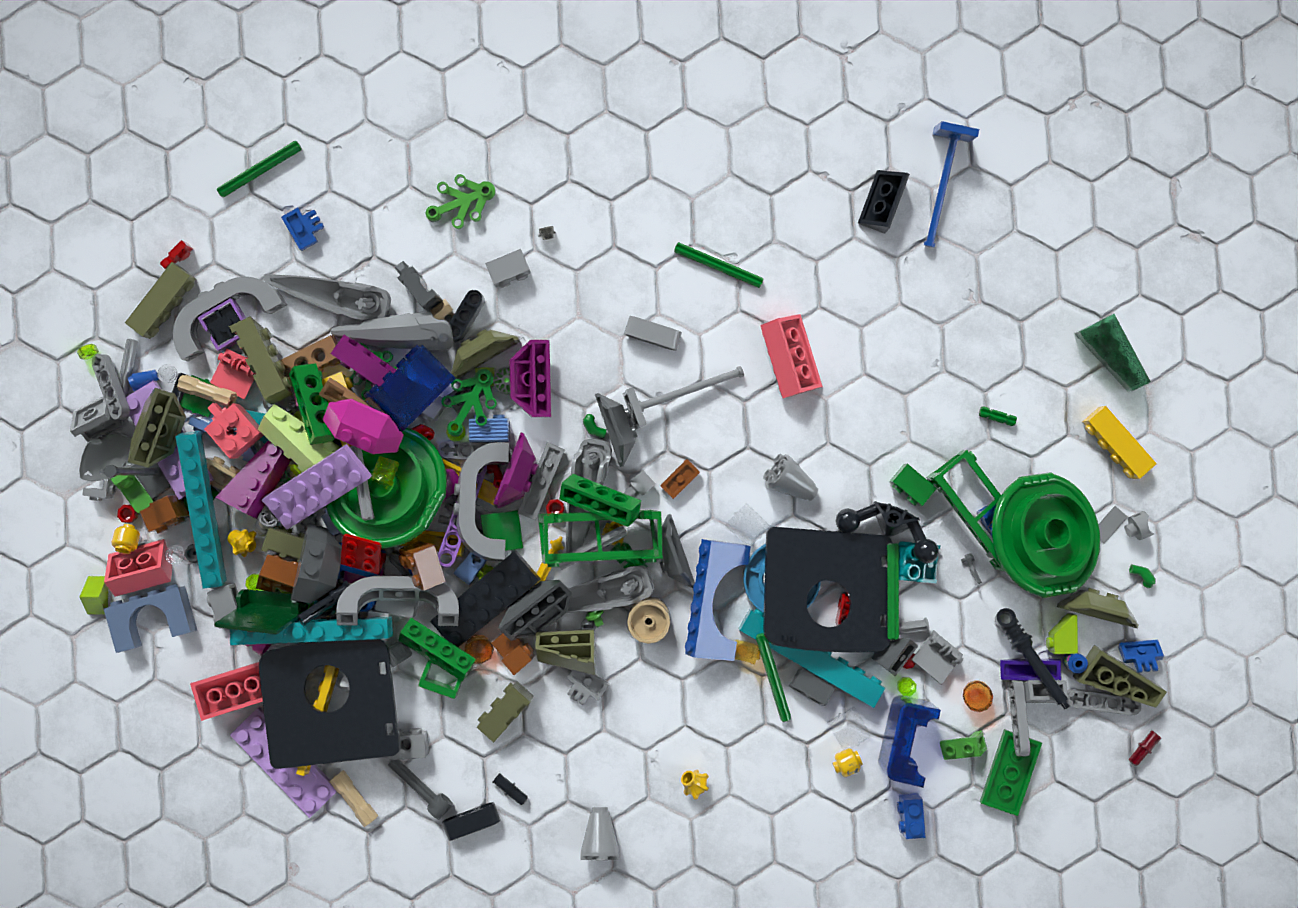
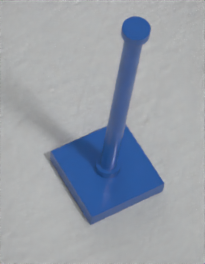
[924,121,980,248]

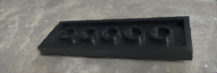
[430,550,541,647]

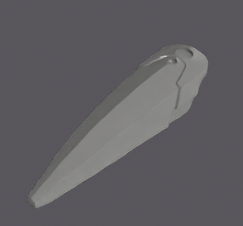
[264,274,391,321]
[331,312,454,350]
[566,438,612,565]
[567,565,654,613]

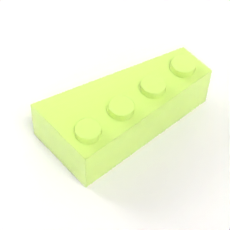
[258,404,341,472]

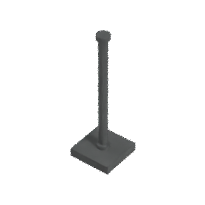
[104,463,171,499]

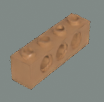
[281,335,341,384]

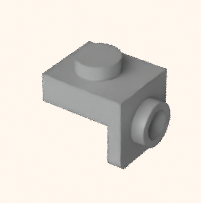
[82,479,117,501]

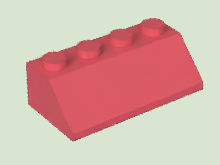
[760,314,823,398]
[190,662,263,721]

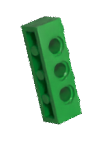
[289,363,335,445]
[559,474,642,527]
[398,618,476,682]

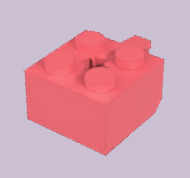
[204,403,264,459]

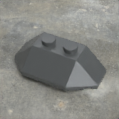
[595,393,638,467]
[656,514,695,588]
[291,524,342,604]
[498,580,572,641]

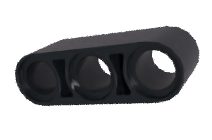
[449,290,485,342]
[442,802,501,841]

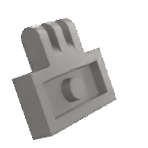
[567,670,610,705]

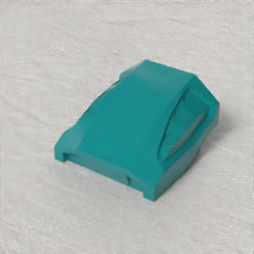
[898,541,941,584]

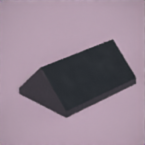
[858,170,910,234]

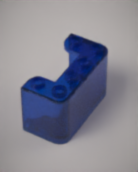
[364,345,456,432]
[878,695,941,788]

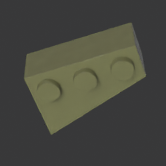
[261,525,305,562]
[535,630,596,675]

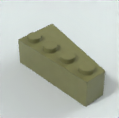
[1073,645,1167,708]

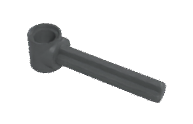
[388,760,453,820]

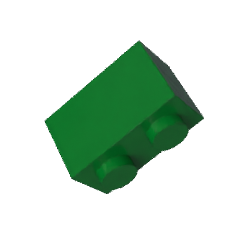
[889,463,937,506]

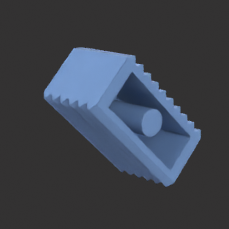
[469,415,510,443]

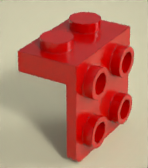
[341,534,387,574]

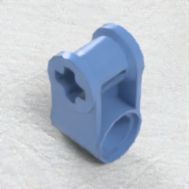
[454,552,487,585]

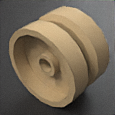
[627,596,670,644]

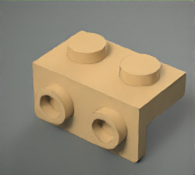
[206,456,240,491]

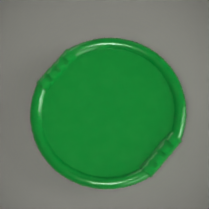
[326,426,447,548]
[992,472,1100,598]

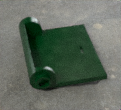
[214,589,309,635]

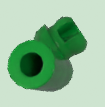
[583,414,607,438]
[1129,564,1156,588]

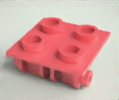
[210,348,256,399]

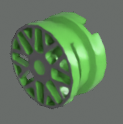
[493,367,510,394]

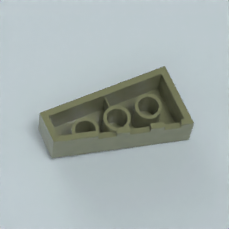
[229,316,293,405]

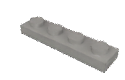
[518,442,565,520]

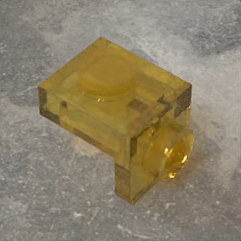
[735,639,761,665]

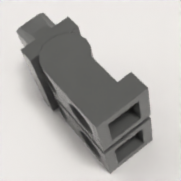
[395,261,443,312]

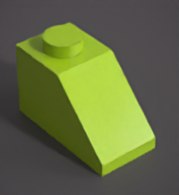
[1046,613,1078,654]

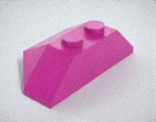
[323,399,404,454]

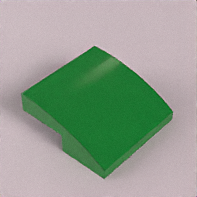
[480,510,523,551]

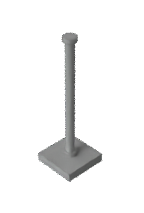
[623,366,744,430]

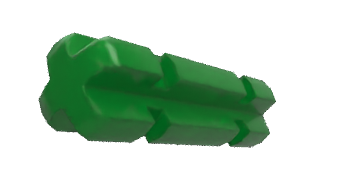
[979,406,1017,426]

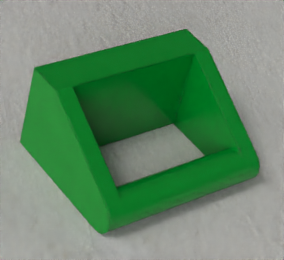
[418,660,462,699]

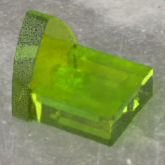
[370,456,400,486]

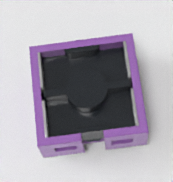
[198,298,246,352]

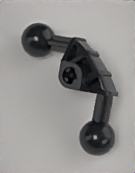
[835,501,939,564]

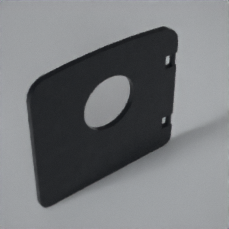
[763,527,892,653]
[259,639,401,769]

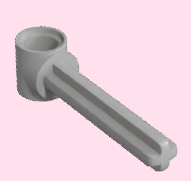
[592,470,656,530]

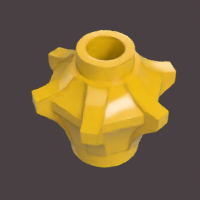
[227,529,257,557]
[681,770,709,800]

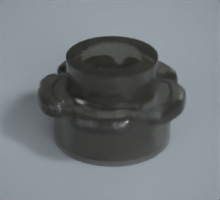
[538,226,557,240]

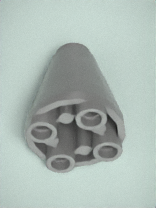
[763,453,818,501]
[580,807,619,861]

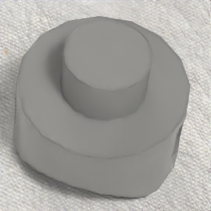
[1124,511,1154,540]

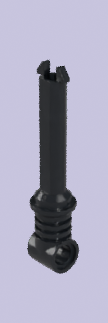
[995,608,1069,710]

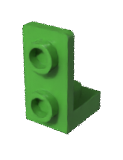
[111,475,154,514]
[940,730,987,760]

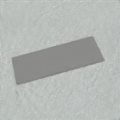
[1099,506,1128,544]

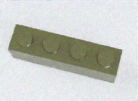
[125,262,196,339]

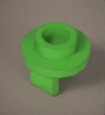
[585,610,604,628]

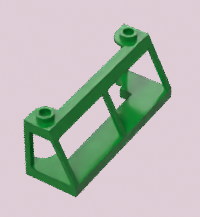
[926,450,1005,572]
[538,510,663,567]

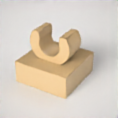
[430,299,454,321]

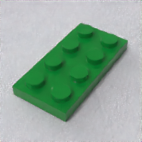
[980,729,1042,816]

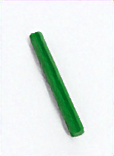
[217,141,302,197]
[674,242,764,288]
[887,543,899,640]
[756,633,791,722]

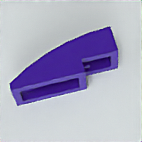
[1000,659,1062,680]

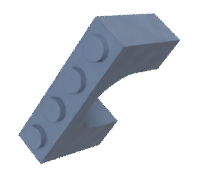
[104,584,197,653]

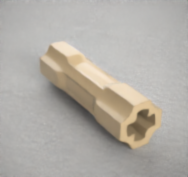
[177,375,238,408]
[329,770,378,827]

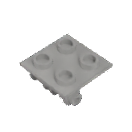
[912,630,963,685]

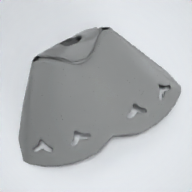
[79,432,134,481]

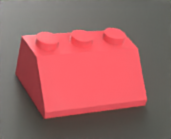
[104,539,172,597]

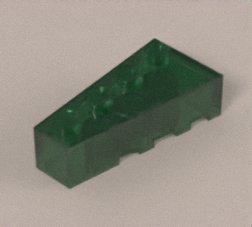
[1074,314,1151,392]

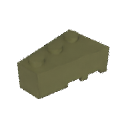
[477,681,534,743]

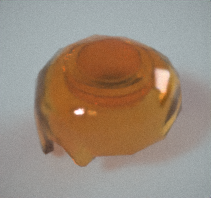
[464,635,494,664]
[962,680,993,712]

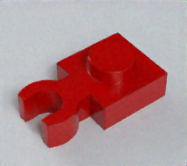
[159,240,193,269]

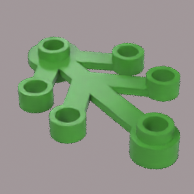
[425,174,496,229]

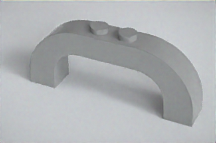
[173,276,287,362]
[453,442,509,561]
[336,576,459,626]

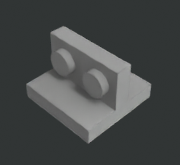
[70,397,123,442]

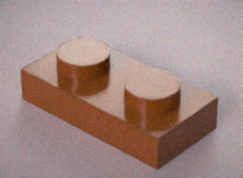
[660,459,700,499]

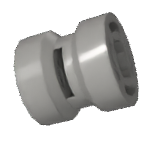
[255,510,278,536]

